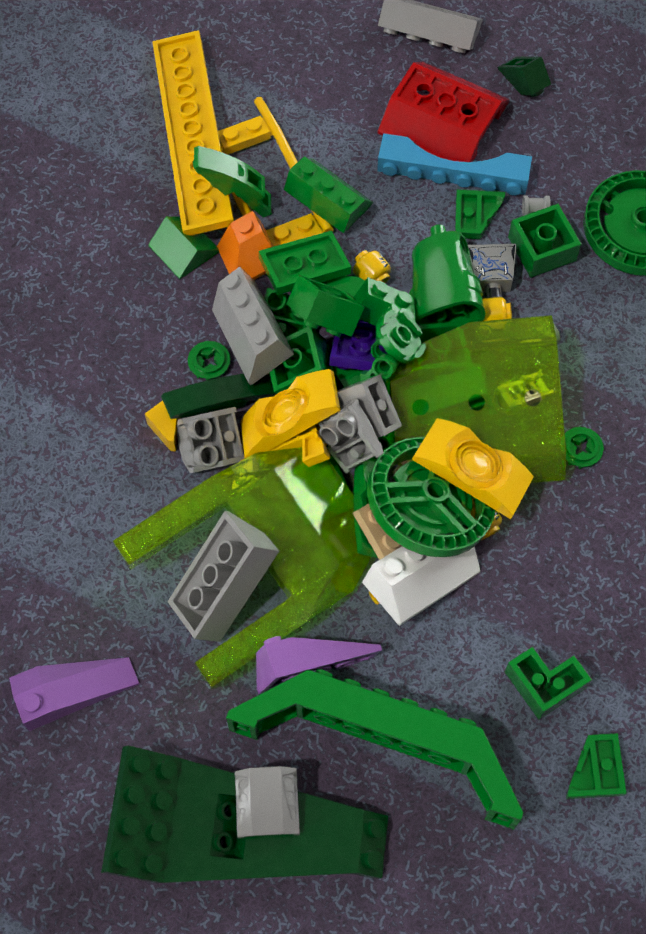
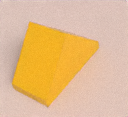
[145,401,181,451]

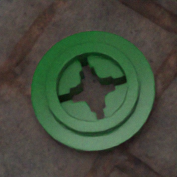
[188,341,230,380]
[559,427,604,469]

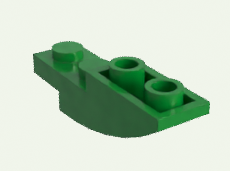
[193,146,271,218]

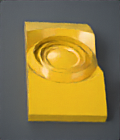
[241,369,341,462]
[412,418,534,519]

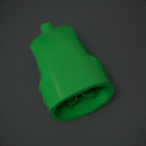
[409,224,486,332]

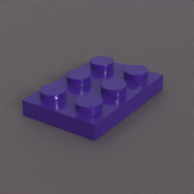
[329,320,386,371]

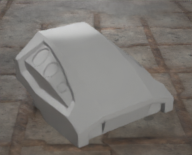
[318,398,383,473]
[176,407,245,473]
[235,766,300,838]

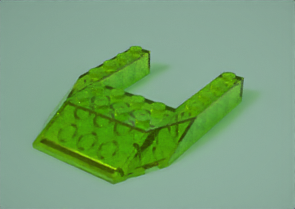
[113,447,371,689]

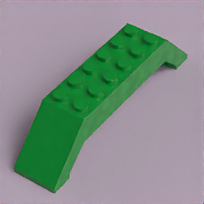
[226,669,523,830]

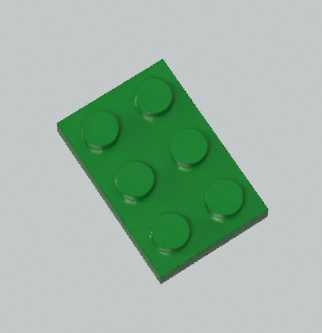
[259,230,351,295]

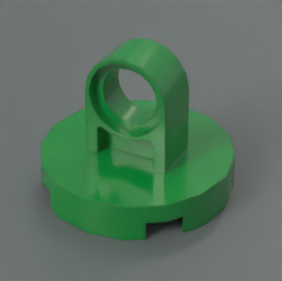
[371,310,426,363]

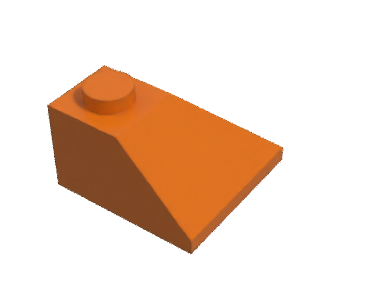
[217,211,273,280]

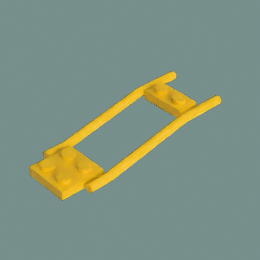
[218,97,334,247]

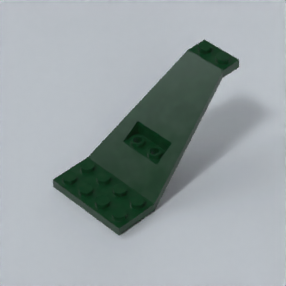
[101,745,388,883]

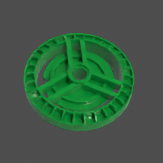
[583,170,646,276]
[367,437,495,557]

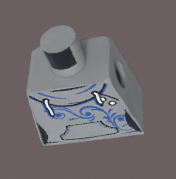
[468,244,516,298]

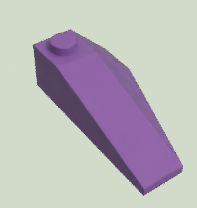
[256,636,382,694]
[9,657,139,731]

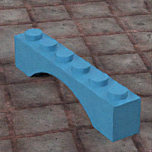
[377,133,532,195]

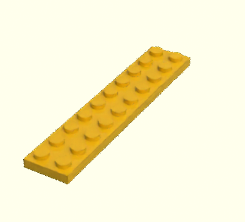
[152,30,234,236]

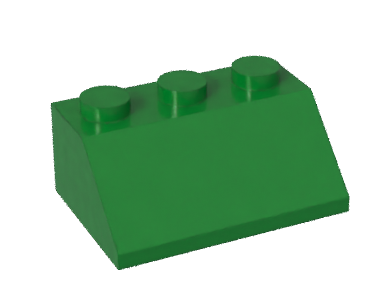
[284,156,373,234]

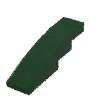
[161,374,275,419]

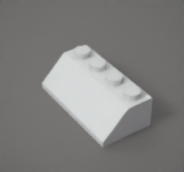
[362,526,480,626]

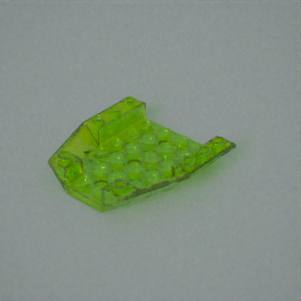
[390,315,566,483]

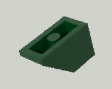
[497,57,551,97]

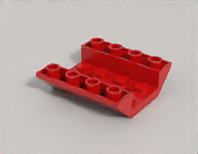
[378,62,510,162]

